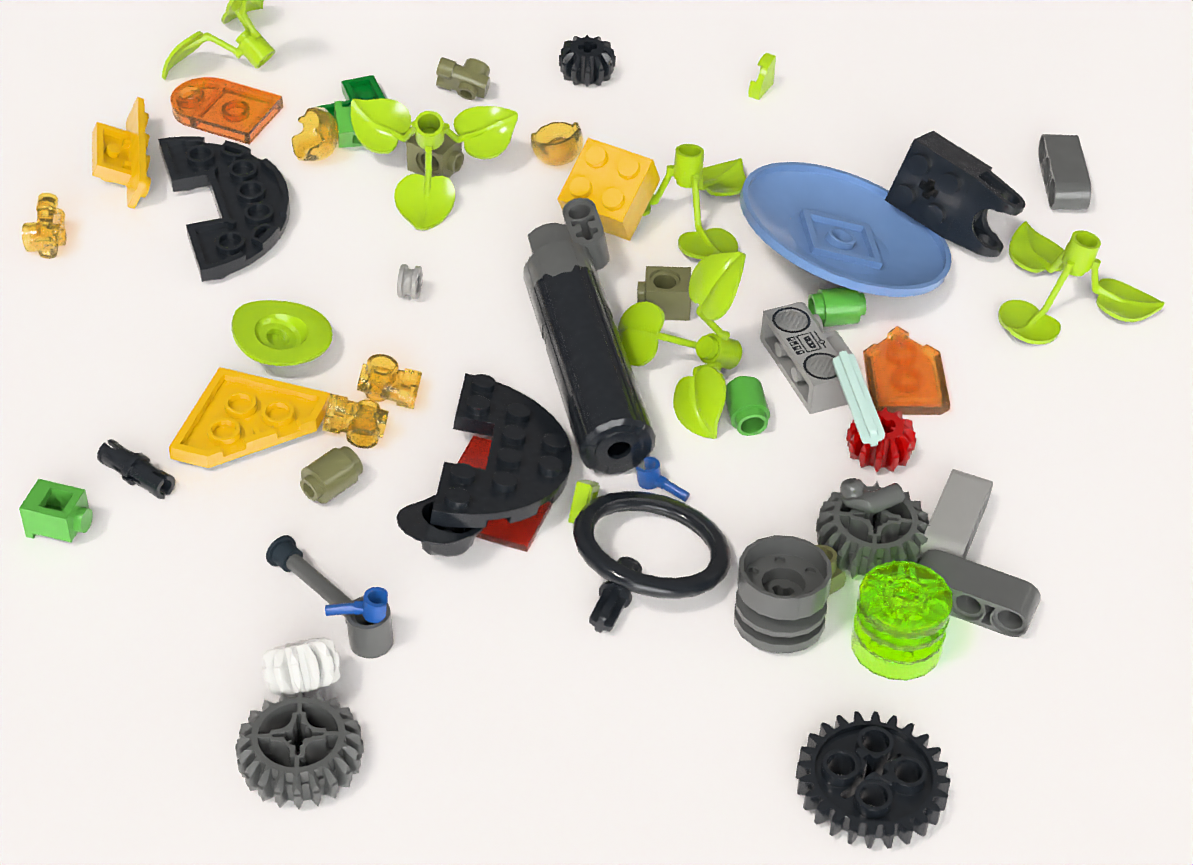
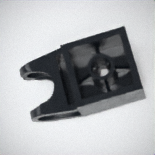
[885,131,1026,257]

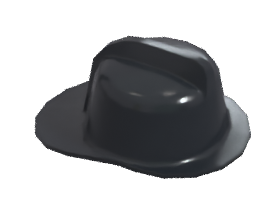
[396,495,488,557]

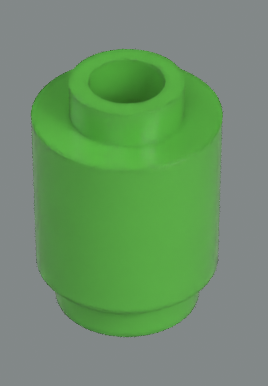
[808,287,866,327]
[725,376,770,436]

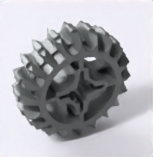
[815,481,930,583]
[235,691,364,810]

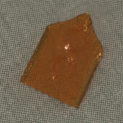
[863,326,951,415]

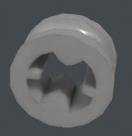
[397,264,423,300]

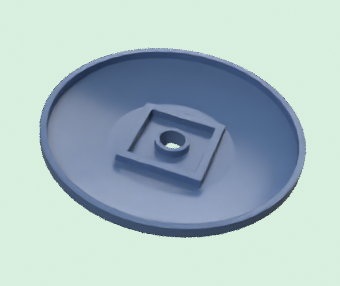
[739,162,952,297]

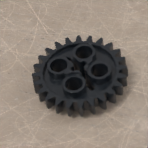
[795,711,951,849]

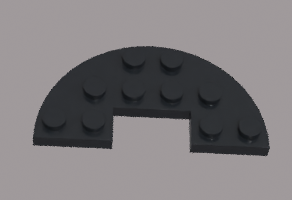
[158,136,290,282]
[430,373,572,528]

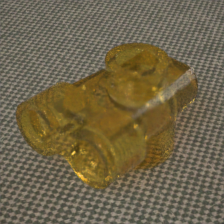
[22,193,67,259]
[357,354,422,410]
[322,393,389,449]

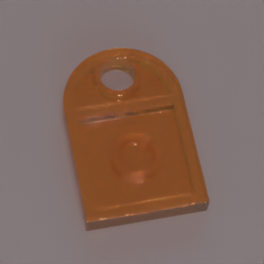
[170,77,283,145]

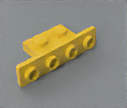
[92,97,151,209]

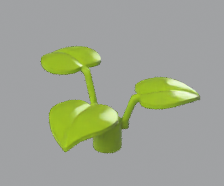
[162,0,276,80]
[351,98,518,231]
[643,144,746,259]
[998,221,1165,345]
[618,252,746,439]

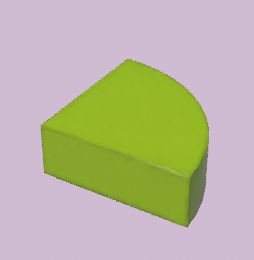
[748,52,776,100]
[568,479,600,524]

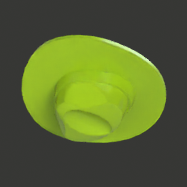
[231,300,333,366]

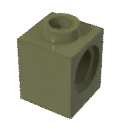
[406,134,464,178]
[637,266,691,321]

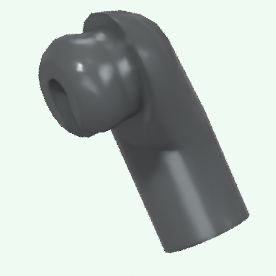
[840,478,905,514]

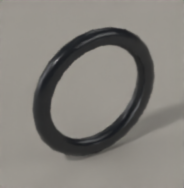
[573,491,731,599]

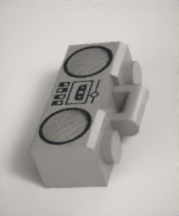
[760,302,853,414]

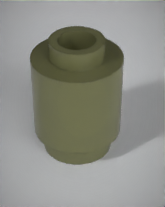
[300,446,363,504]

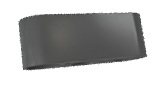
[1038,134,1091,210]
[907,549,1041,637]

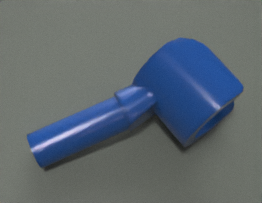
[636,457,690,502]
[325,587,388,623]

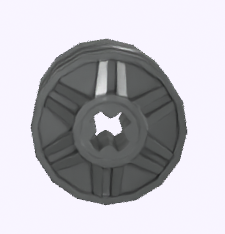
[734,535,832,653]

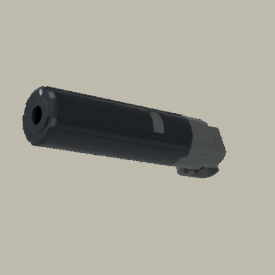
[523,198,656,475]

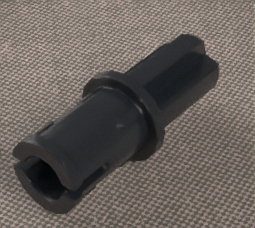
[589,557,643,633]

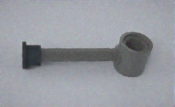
[266,535,394,658]

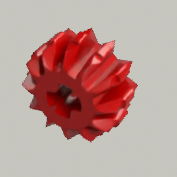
[846,406,916,473]

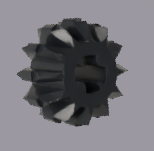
[559,35,616,87]

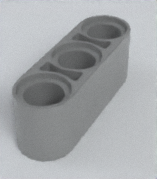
[919,469,993,559]

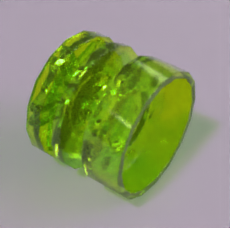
[851,561,953,681]

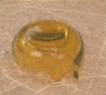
[291,107,338,161]
[530,122,584,166]

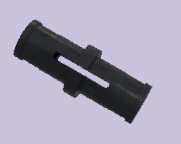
[97,439,176,499]

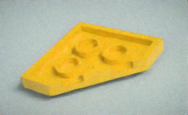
[169,367,332,468]

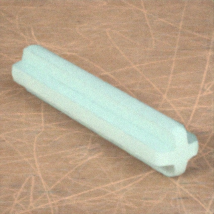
[832,351,885,447]

